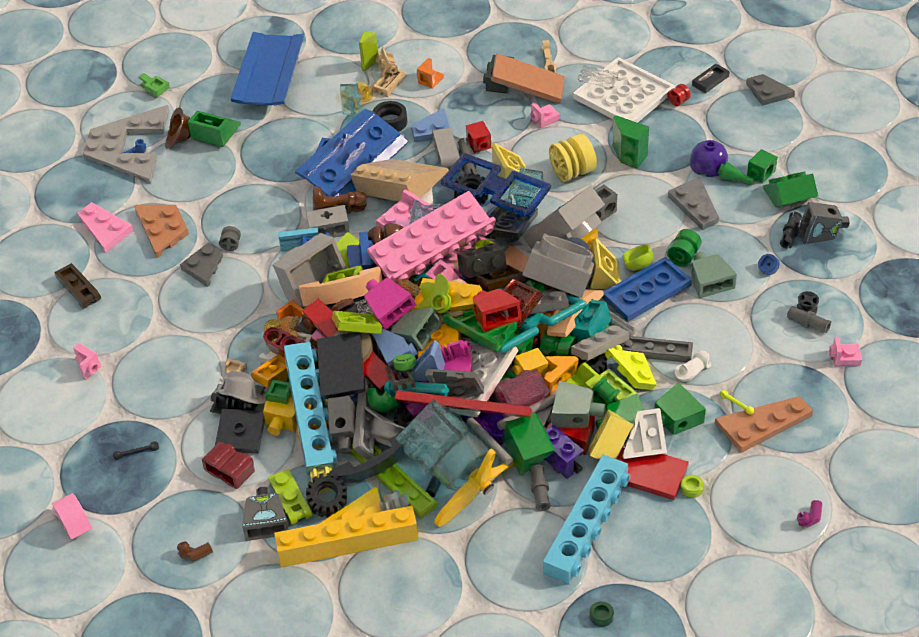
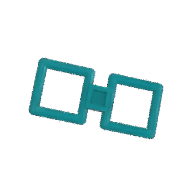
[470,293,587,354]

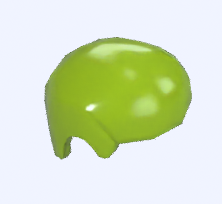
[622,244,654,271]

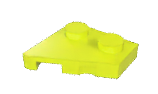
[605,349,657,390]

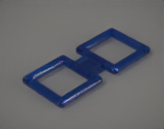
[441,153,551,217]

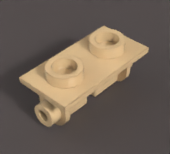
[376,47,398,77]

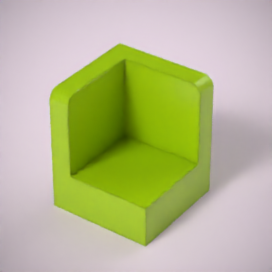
[566,362,602,389]

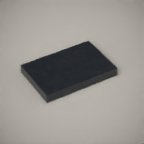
[317,332,366,400]

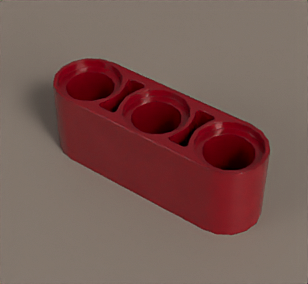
[263,327,318,369]

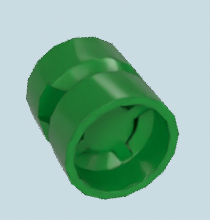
[667,229,702,267]
[539,330,577,357]

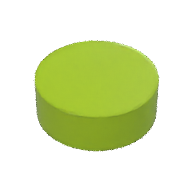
[680,475,704,498]

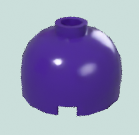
[690,140,728,177]

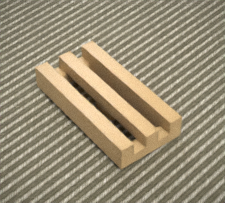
[372,69,406,97]

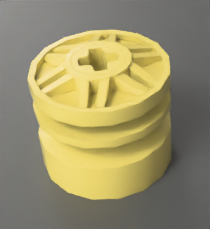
[549,133,597,182]

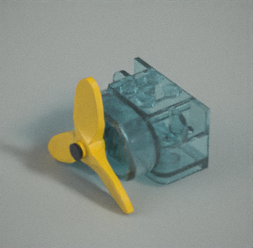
[395,399,515,527]

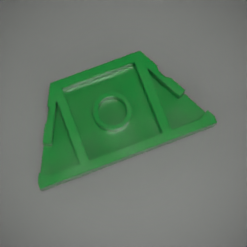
[443,310,517,351]

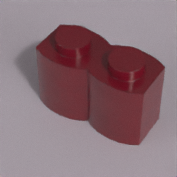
[202,442,255,489]

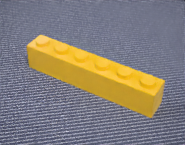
[274,506,418,568]

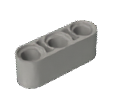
[432,127,460,170]

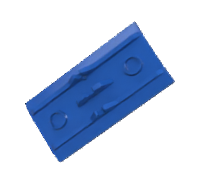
[231,32,304,105]
[295,108,408,196]

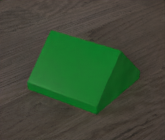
[502,413,555,475]

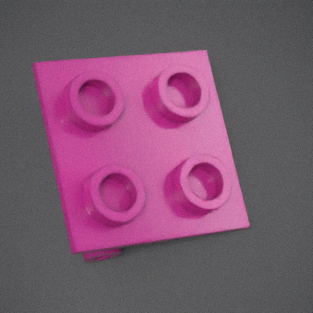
[441,340,472,372]

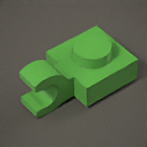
[138,73,170,97]

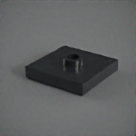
[215,409,265,453]

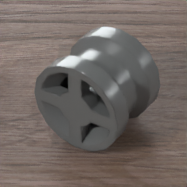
[219,226,241,251]

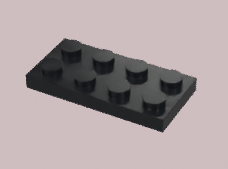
[485,203,538,242]

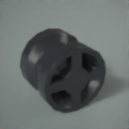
[796,291,819,315]

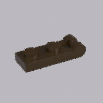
[54,263,101,309]

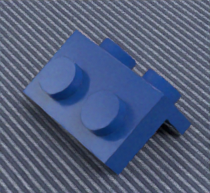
[347,232,375,270]

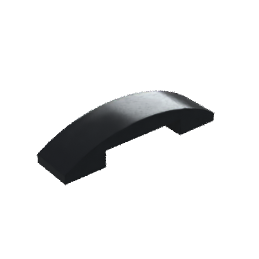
[330,428,416,483]

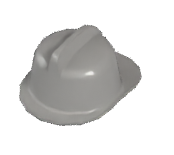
[218,371,266,404]
[365,407,411,447]

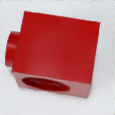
[466,121,492,153]

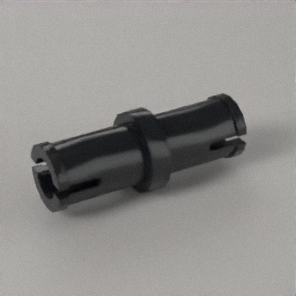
[780,211,802,249]

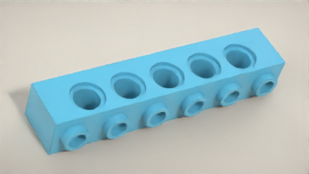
[284,342,337,475]
[543,454,630,584]

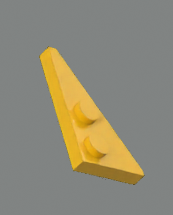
[319,487,381,524]

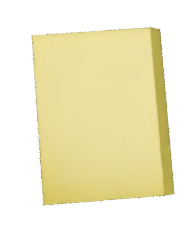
[492,143,533,189]
[589,238,621,290]
[588,410,634,460]

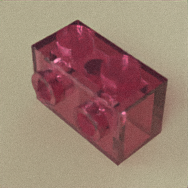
[495,368,549,416]

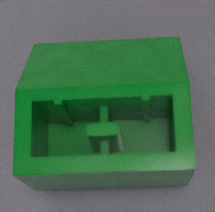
[188,111,241,147]
[763,171,818,207]

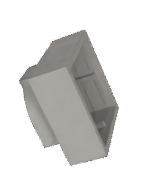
[522,185,605,249]
[272,233,347,309]
[522,234,595,298]

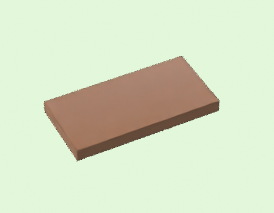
[491,53,564,103]

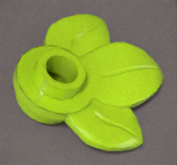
[417,273,451,313]

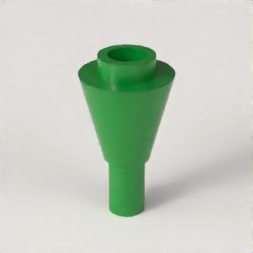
[718,161,754,185]

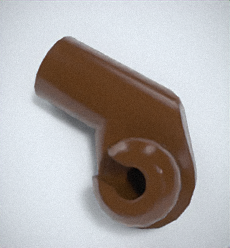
[177,541,213,561]

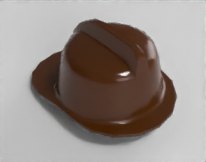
[165,107,191,149]

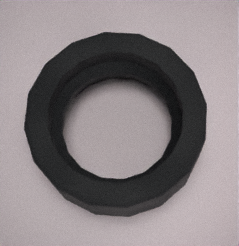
[372,101,408,132]

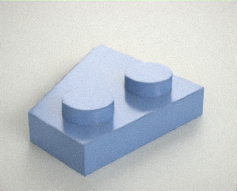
[411,109,450,142]

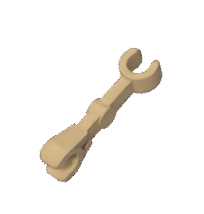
[542,40,556,73]

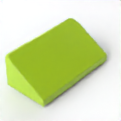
[359,32,378,71]
[323,266,363,283]

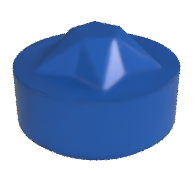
[758,254,780,275]

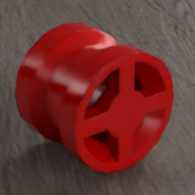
[667,84,691,106]

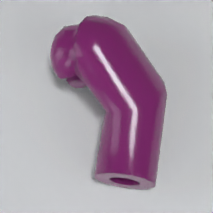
[797,500,823,528]

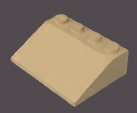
[350,159,449,201]

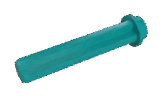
[385,378,449,396]

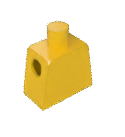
[263,394,312,436]

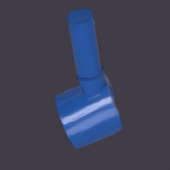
[124,139,146,153]

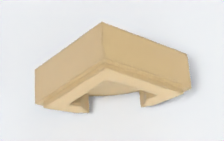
[225,358,247,375]

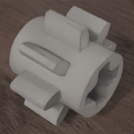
[379,490,409,511]

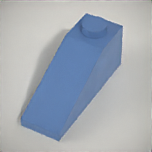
[372,329,418,377]

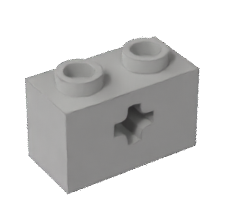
[306,205,350,238]

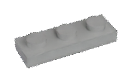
[571,325,630,361]

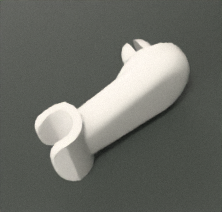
[675,350,712,382]

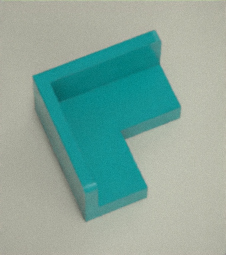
[568,299,611,343]

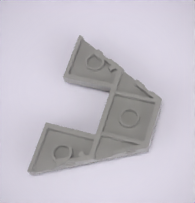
[83,105,169,184]

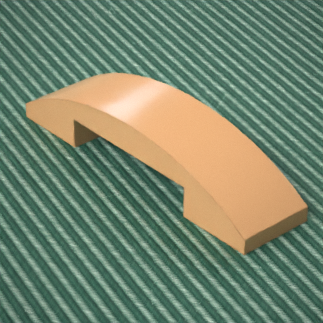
[299,266,383,306]
[547,289,604,337]

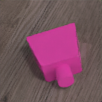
[364,278,416,330]

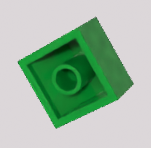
[613,115,649,169]

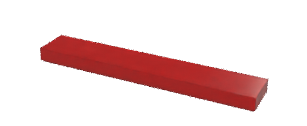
[302,298,398,392]
[395,390,532,418]

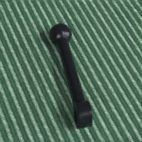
[113,441,159,459]

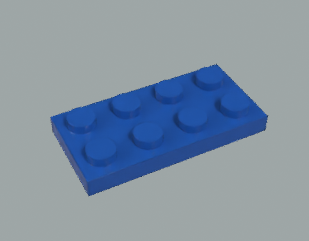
[602,257,692,322]

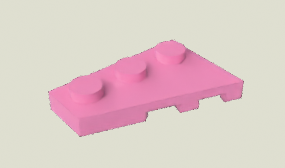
[78,202,133,253]

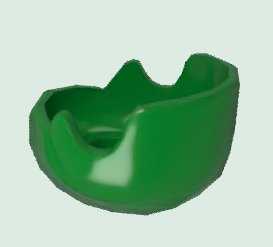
[367,388,400,413]

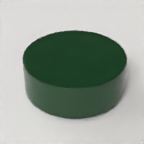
[589,601,614,627]

